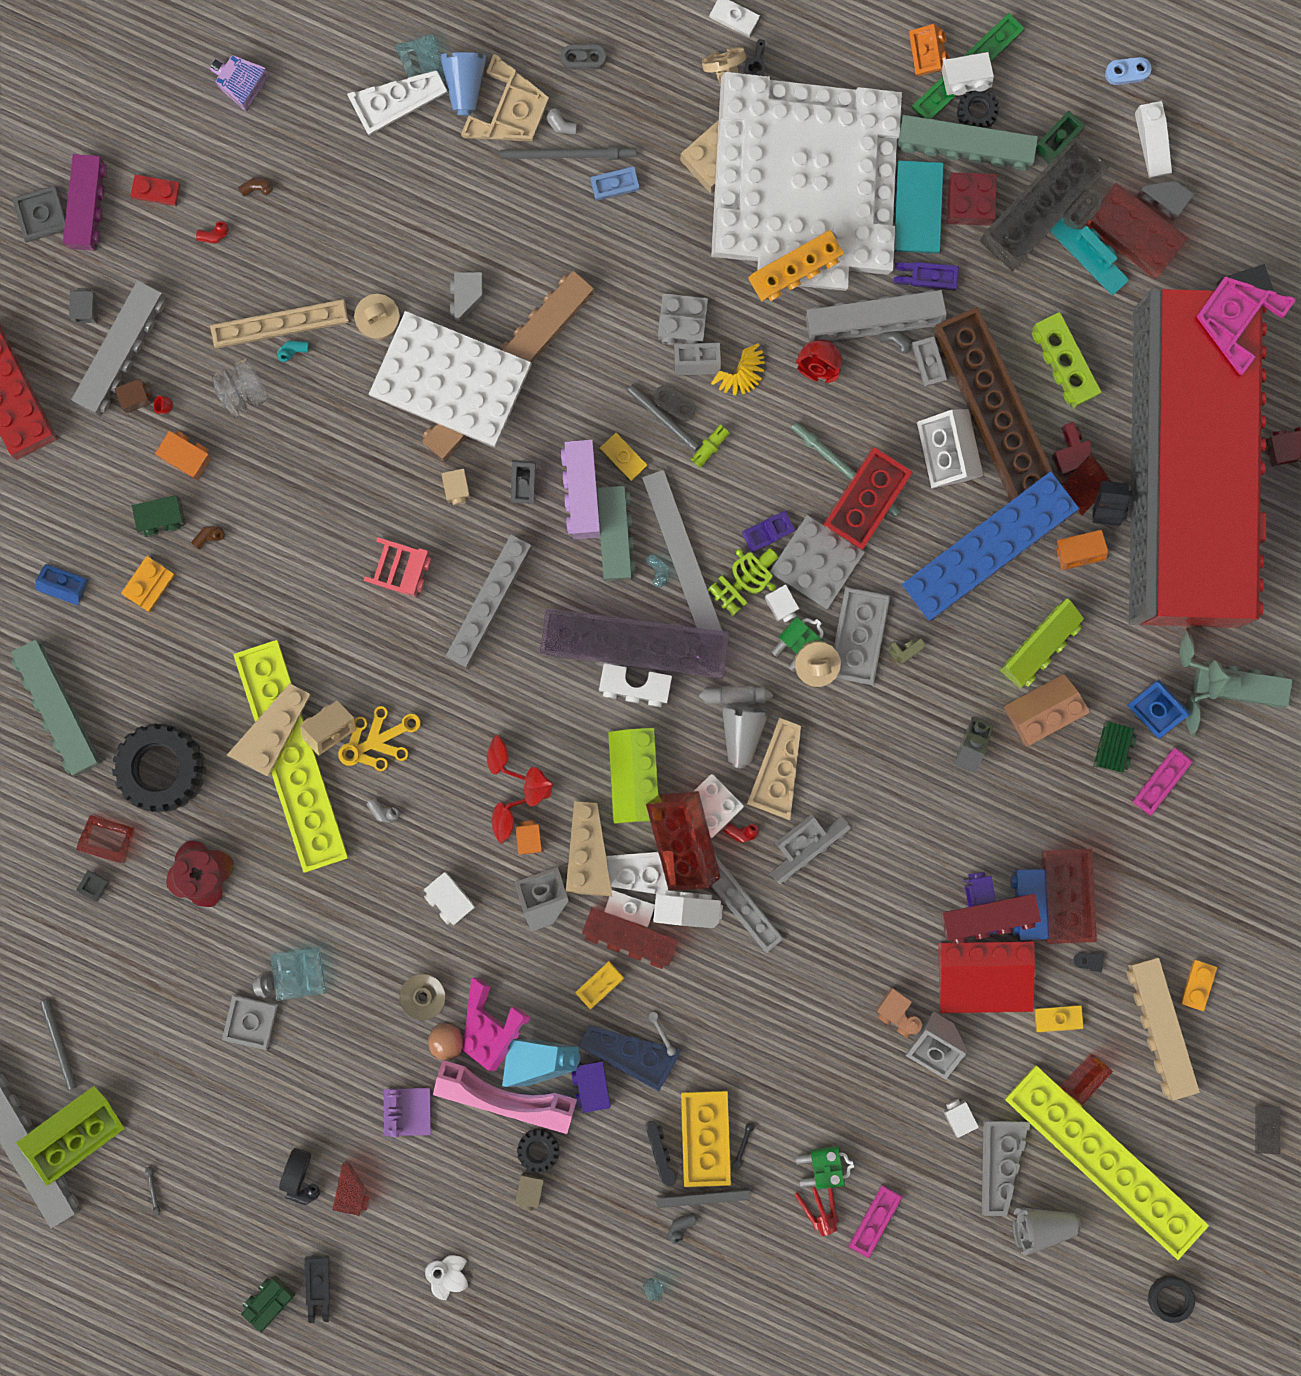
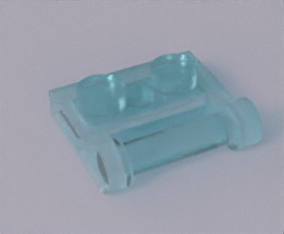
[395,34,445,80]

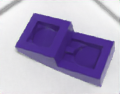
[742,511,795,553]

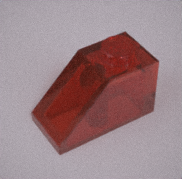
[332,1161,370,1216]

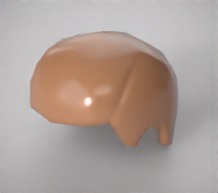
[428,1023,463,1061]

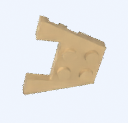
[461,54,549,142]

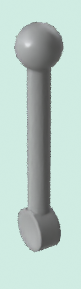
[649,1012,676,1056]

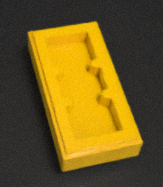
[600,433,648,482]
[575,961,624,1010]
[1034,1005,1083,1032]

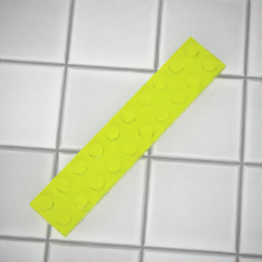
[233,640,348,873]
[1004,1065,1209,1260]

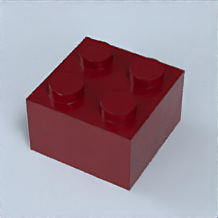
[947,172,997,226]

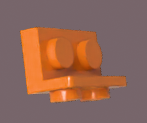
[909,24,950,77]

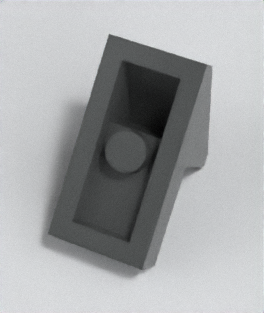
[511,460,536,504]

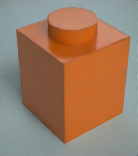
[515,820,543,855]

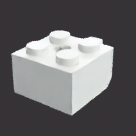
[653,891,723,928]

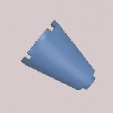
[441,52,486,116]

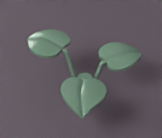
[1179,628,1241,737]

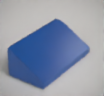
[35,564,88,605]

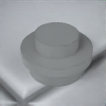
[253,974,273,998]

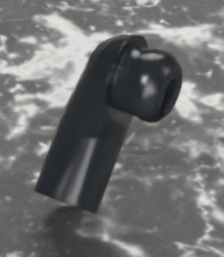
[285,1184,320,1205]

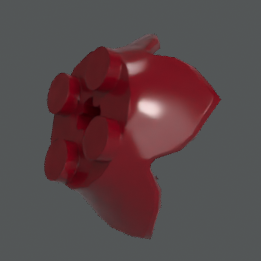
[166,841,233,907]

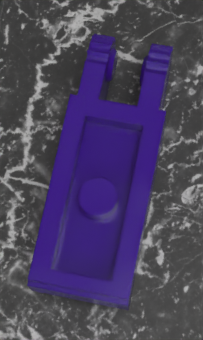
[893,262,959,290]

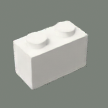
[942,52,994,95]
[424,872,476,925]

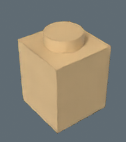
[441,469,471,505]

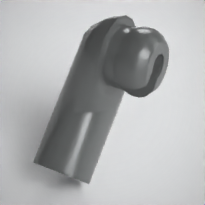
[880,331,912,353]
[668,1213,697,1245]

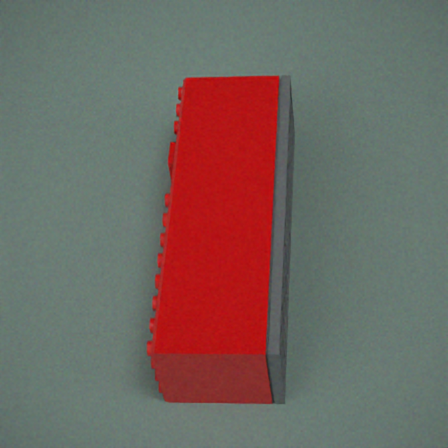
[1129,289,1267,628]

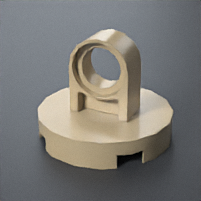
[702,47,747,86]
[354,294,400,340]
[794,641,841,687]

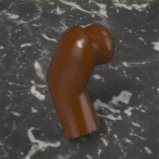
[238,177,273,197]

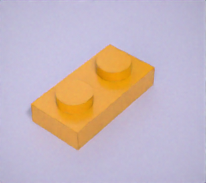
[1180,960,1217,1011]

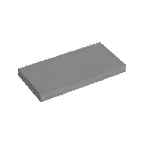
[833,587,890,686]

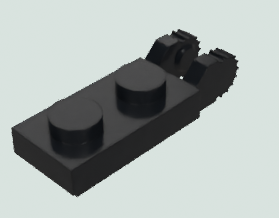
[645,1121,676,1187]
[305,1256,330,1323]

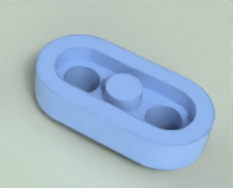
[1105,57,1151,85]

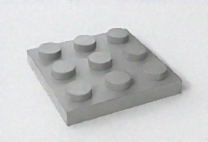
[770,515,864,610]

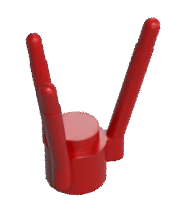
[795,1187,839,1236]

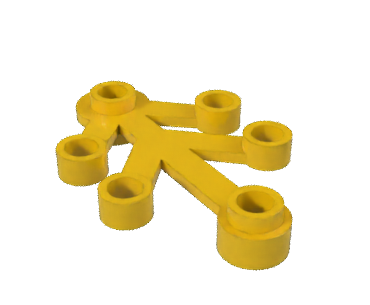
[338,706,421,772]

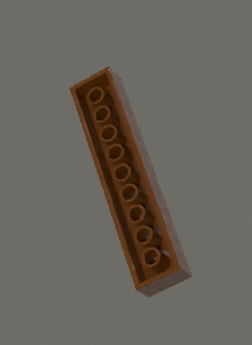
[933,307,1054,502]

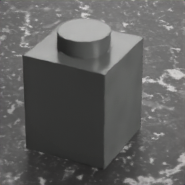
[69,288,98,323]

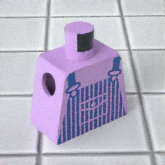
[210,56,269,111]

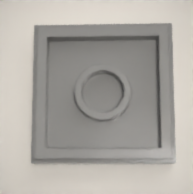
[222,994,279,1050]

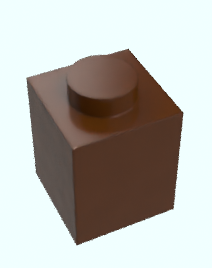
[114,379,153,413]

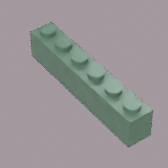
[897,115,1038,171]
[11,640,102,776]

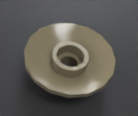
[399,974,446,1020]

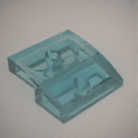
[270,947,326,1000]

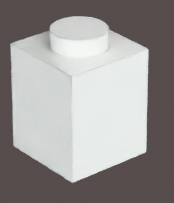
[765,585,799,623]
[943,1099,979,1138]

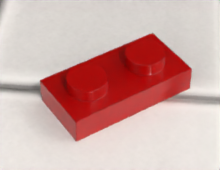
[130,175,181,206]

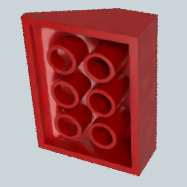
[938,942,1035,1013]

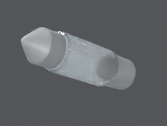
[699,686,773,705]

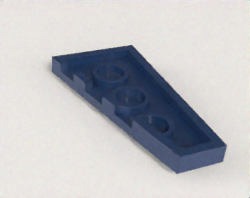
[578,1025,682,1092]

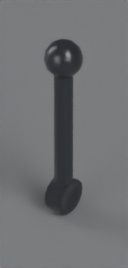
[732,1123,754,1170]

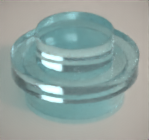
[643,1278,663,1301]

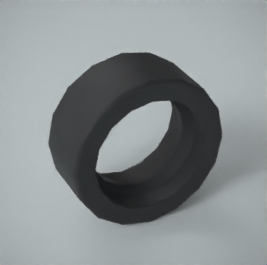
[279,1147,311,1195]
[1148,1276,1195,1323]

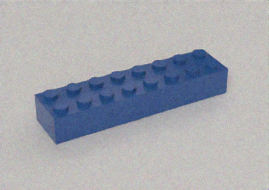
[902,471,1081,621]

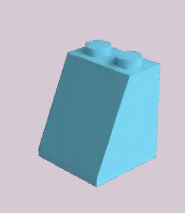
[502,1039,580,1087]

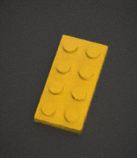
[681,1091,731,1187]

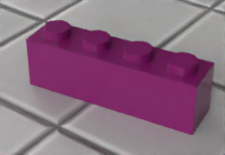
[63,154,107,251]

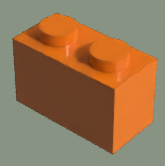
[155,431,212,481]

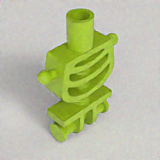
[708,548,779,617]

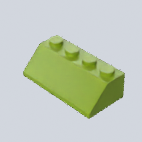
[999,598,1084,688]
[608,728,660,824]
[16,1086,124,1186]

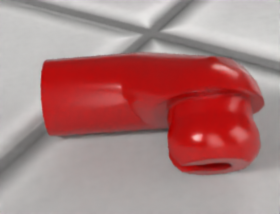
[196,221,229,244]
[724,822,759,843]

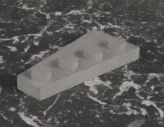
[982,1121,1030,1216]

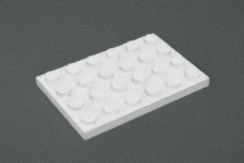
[369,311,532,448]

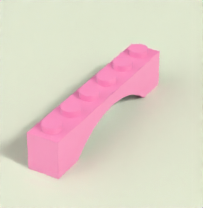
[433,1060,577,1134]

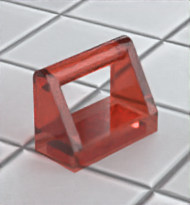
[76,815,135,863]
[1060,1053,1113,1106]

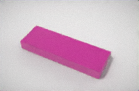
[1132,747,1193,816]
[848,1185,903,1258]

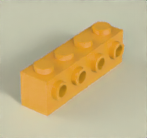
[748,230,844,302]

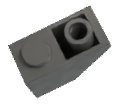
[1137,181,1194,221]
[954,717,993,773]

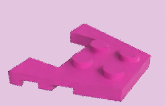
[1196,277,1296,375]
[463,978,530,1071]

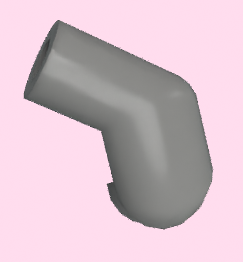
[547,108,577,135]
[366,798,400,823]

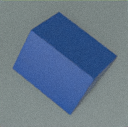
[1127,679,1191,739]

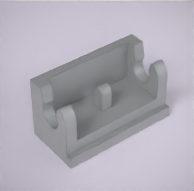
[674,343,721,375]

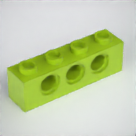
[1032,312,1102,409]

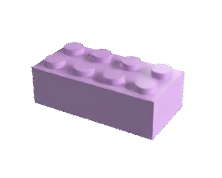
[561,440,601,540]

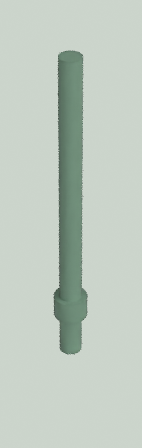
[791,422,901,517]

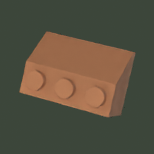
[1004,674,1090,747]

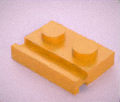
[121,556,175,613]

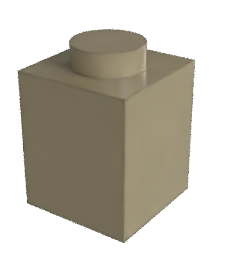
[515,1173,544,1211]

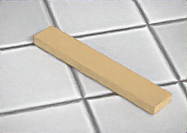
[210,299,349,349]

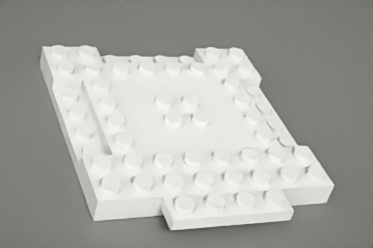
[711,72,902,291]

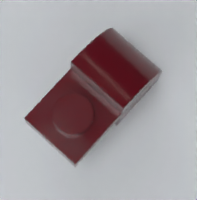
[1052,422,1091,477]

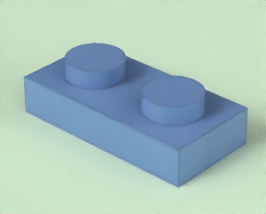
[590,167,640,201]

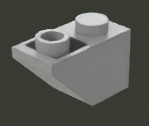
[450,272,483,323]

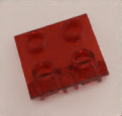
[1062,454,1112,516]

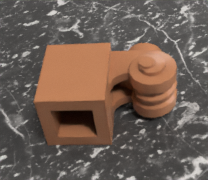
[875,988,922,1039]

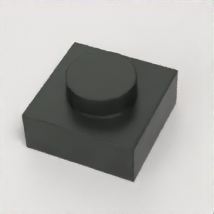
[76,870,109,902]

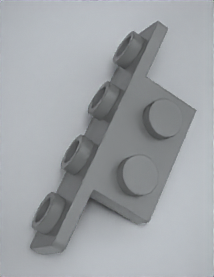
[770,815,851,884]

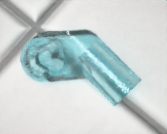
[645,553,669,588]

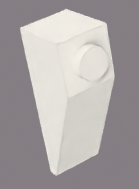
[1135,101,1172,178]

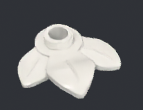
[425,1255,468,1300]

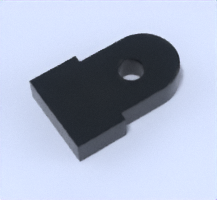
[1073,952,1104,972]

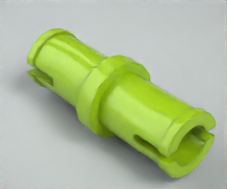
[690,424,730,468]

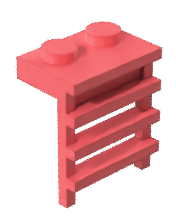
[363,537,432,598]

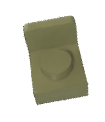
[889,639,926,664]

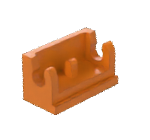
[1056,530,1109,570]

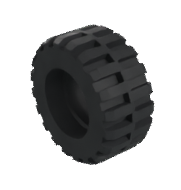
[112,723,206,812]

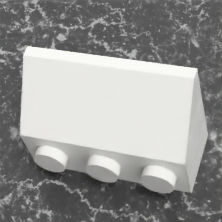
[917,409,983,488]

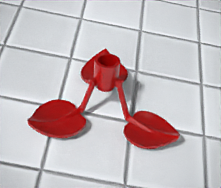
[487,735,554,844]

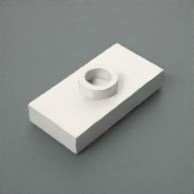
[709,0,760,37]
[604,890,655,927]

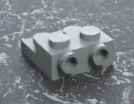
[658,294,708,345]

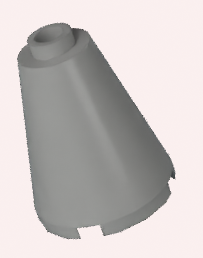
[722,704,769,768]
[1013,1207,1081,1255]

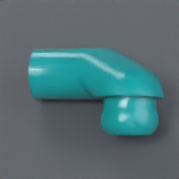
[277,340,309,362]

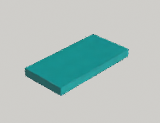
[894,161,943,254]

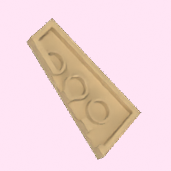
[566,801,613,897]

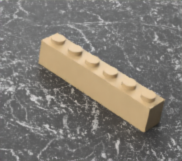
[1127,957,1200,1101]

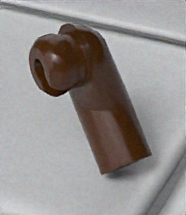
[191,526,224,550]

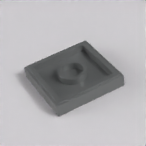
[12,185,66,243]

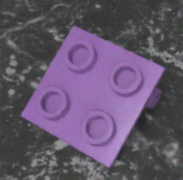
[384,1088,431,1137]

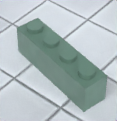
[597,486,636,582]
[1192,662,1292,708]

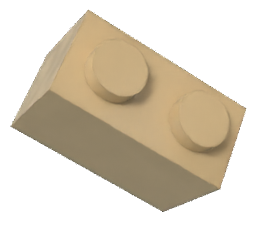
[300,701,356,755]

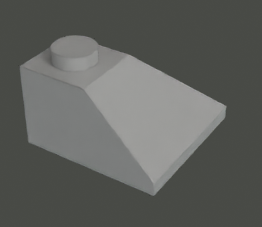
[514,867,569,932]
[906,1012,967,1080]

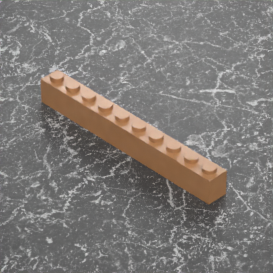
[422,271,594,463]

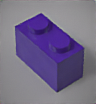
[571,1060,611,1113]

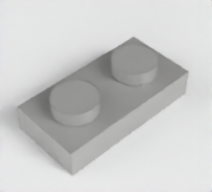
[912,336,947,388]

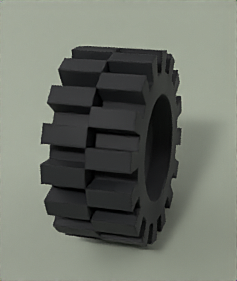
[957,89,999,129]
[517,1129,559,1173]

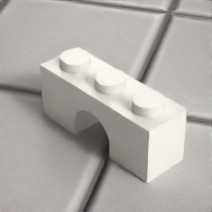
[599,663,672,707]

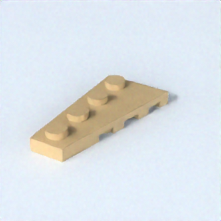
[227,684,311,776]
[747,718,801,820]

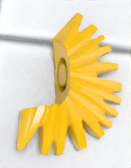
[711,343,765,395]

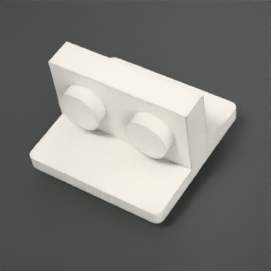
[680,774,743,838]

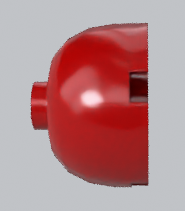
[796,340,842,383]

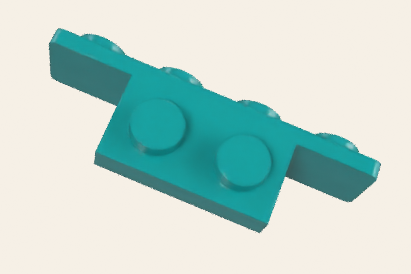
[1050,216,1129,295]

